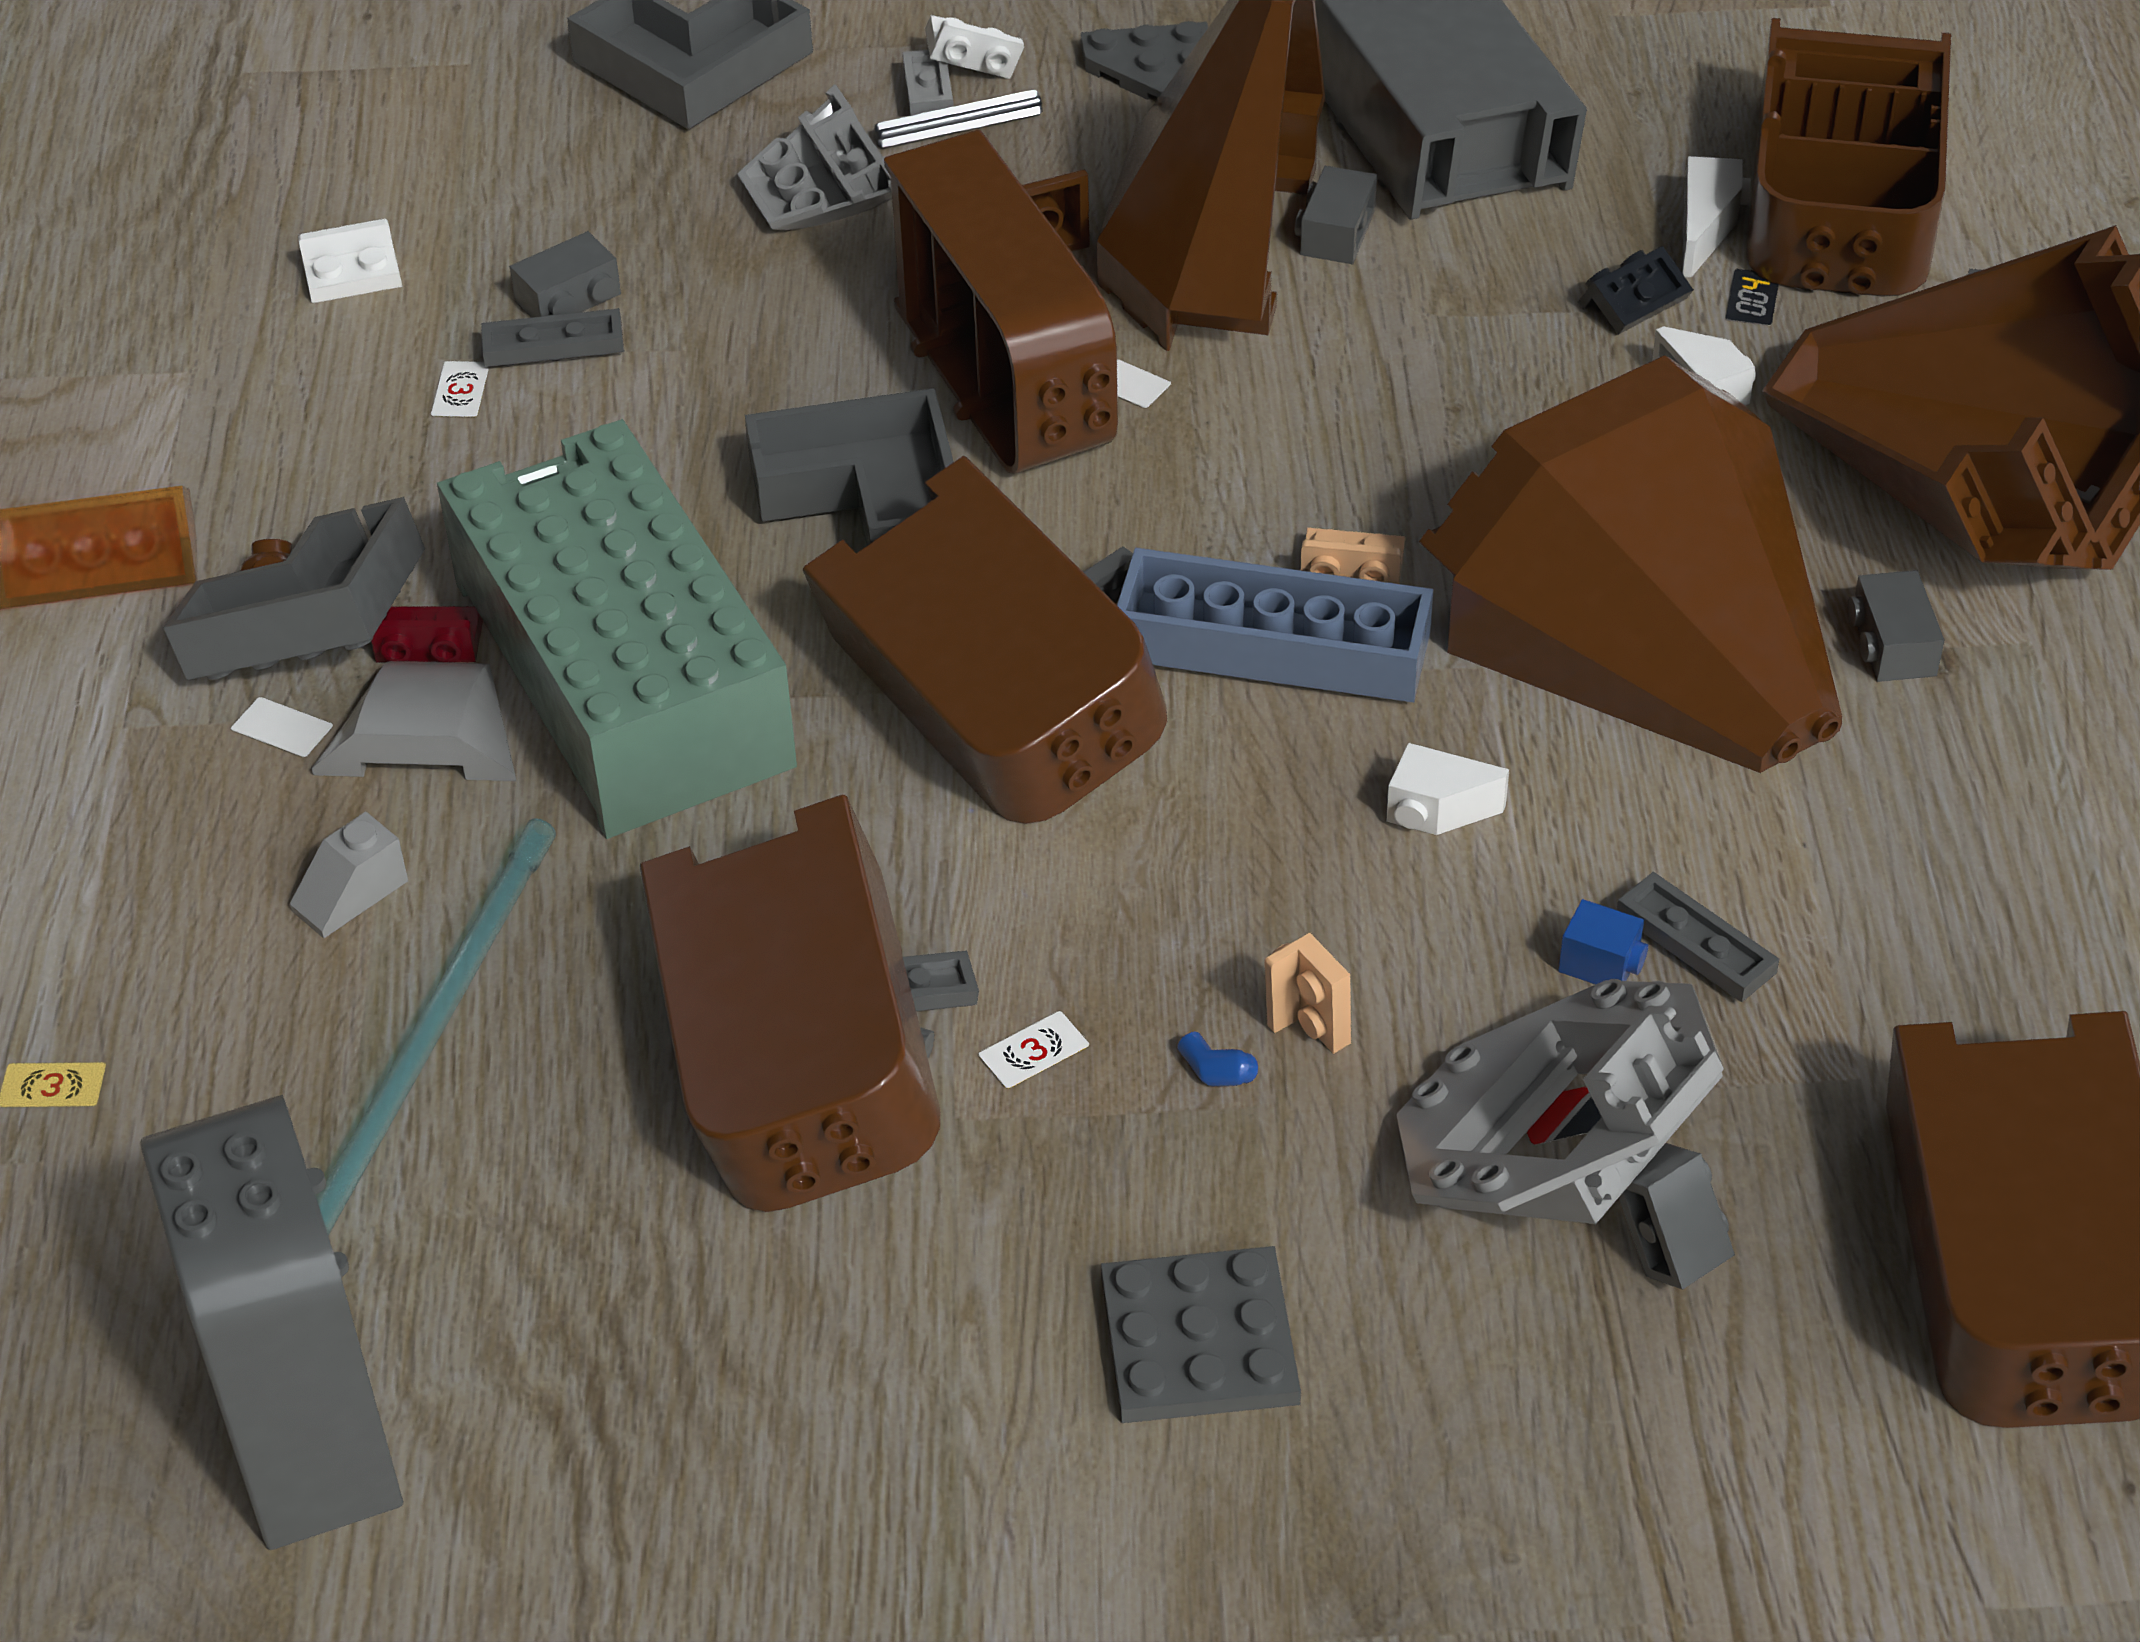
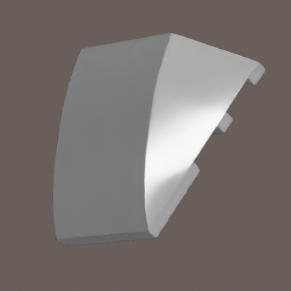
[737,84,892,230]
[311,661,517,781]

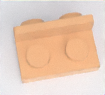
[1301,527,1405,584]
[1265,933,1351,1054]

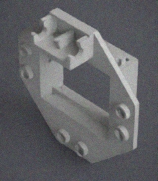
[1396,979,1724,1224]

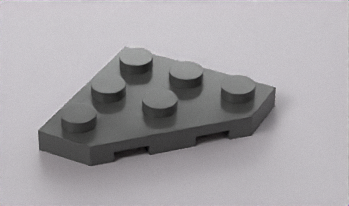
[1081,21,1208,99]

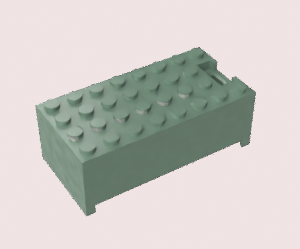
[437,419,797,839]

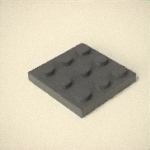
[1101,1246,1301,1423]

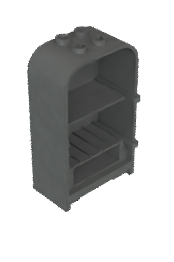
[1315,0,1587,220]
[140,1095,404,1550]

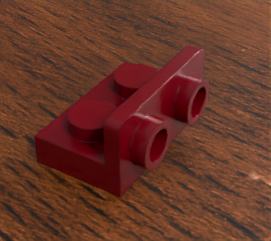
[371,606,483,663]

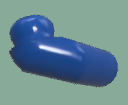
[1177,1032,1258,1086]

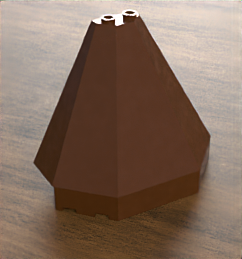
[1097,0,1325,351]
[1762,225,2140,570]
[1419,355,1842,773]

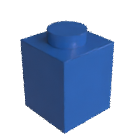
[1559,899,1648,985]

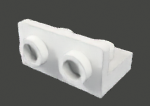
[925,15,1024,79]
[298,219,402,303]

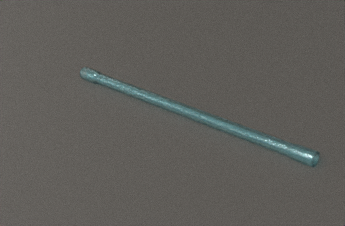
[317,819,556,1236]

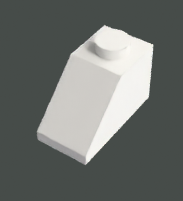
[1652,327,1756,406]
[1386,743,1509,835]

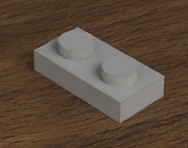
[902,50,953,116]

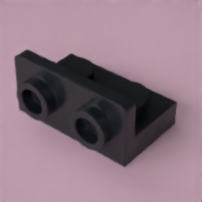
[1578,246,1694,335]

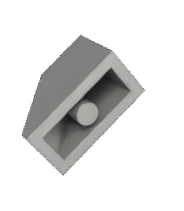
[290,811,408,938]

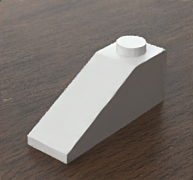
[1682,156,1751,277]

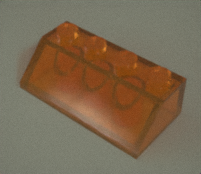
[0,486,198,609]

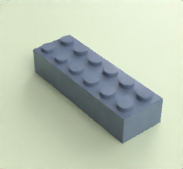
[1117,548,1433,703]

